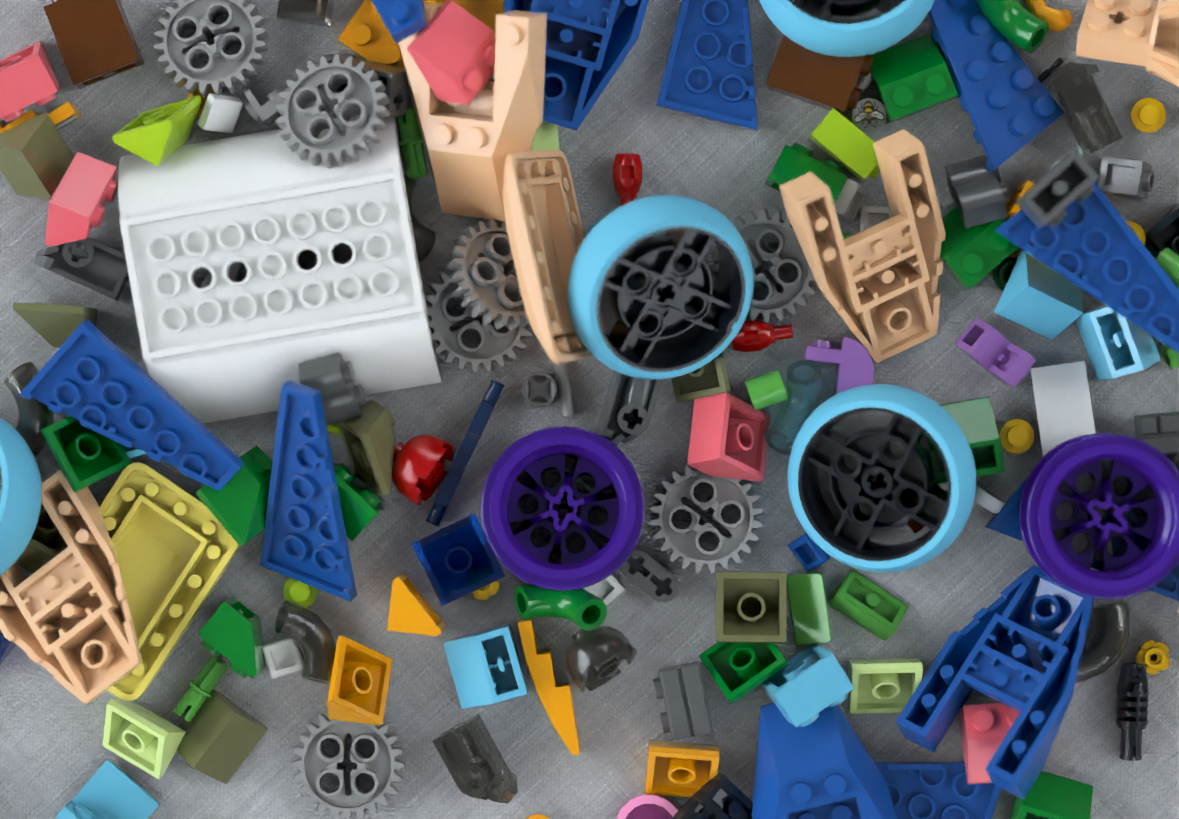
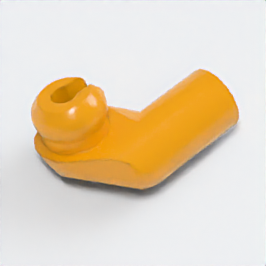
[1025,0,1072,32]

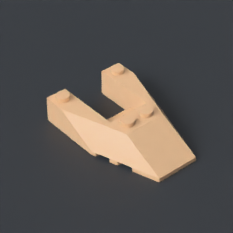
[399,2,547,221]
[779,129,946,363]
[0,469,143,704]

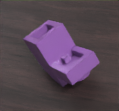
[955,317,1036,388]
[803,336,874,392]

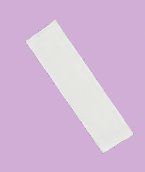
[1030,361,1113,562]

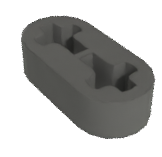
[621,549,679,603]

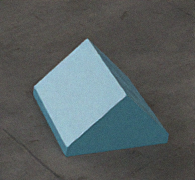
[994,250,1084,340]

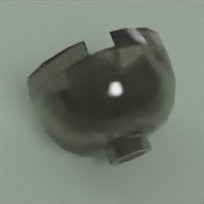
[566,626,637,692]

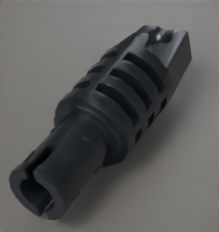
[1116,662,1149,761]

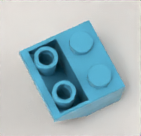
[1075,305,1161,380]
[443,623,529,709]

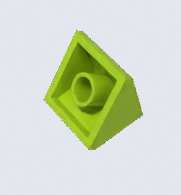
[112,94,202,166]

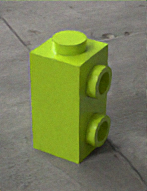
[809,108,880,182]

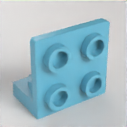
[55,760,159,819]

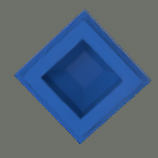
[787,533,831,573]

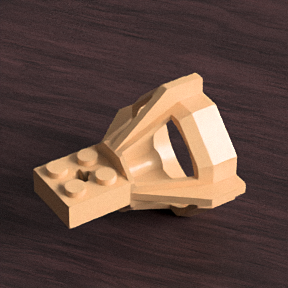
[1076,0,1179,87]

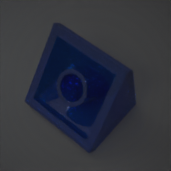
[412,513,505,606]

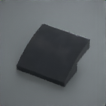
[672,773,752,819]

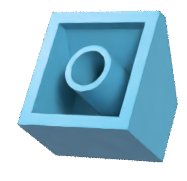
[760,643,854,728]

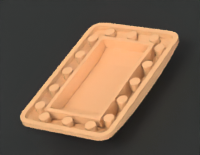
[503,150,607,364]

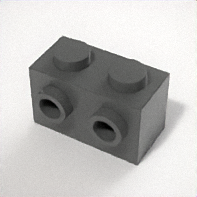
[1015,150,1100,228]

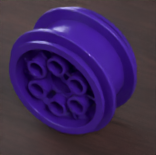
[481,426,645,591]
[1019,434,1179,599]

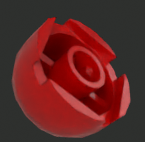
[392,434,456,506]

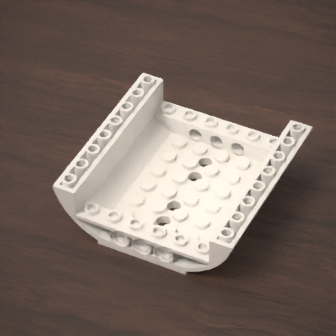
[118,115,442,424]

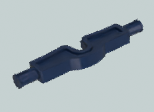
[426,379,505,527]

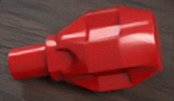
[613,153,642,207]
[732,320,793,352]

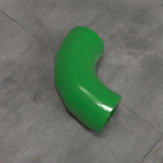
[977,0,1049,53]
[514,584,607,631]

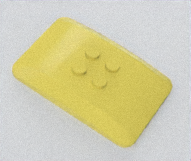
[99,463,239,701]

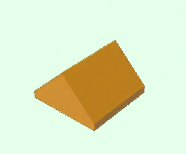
[387,572,446,636]
[327,636,393,725]
[645,740,720,798]

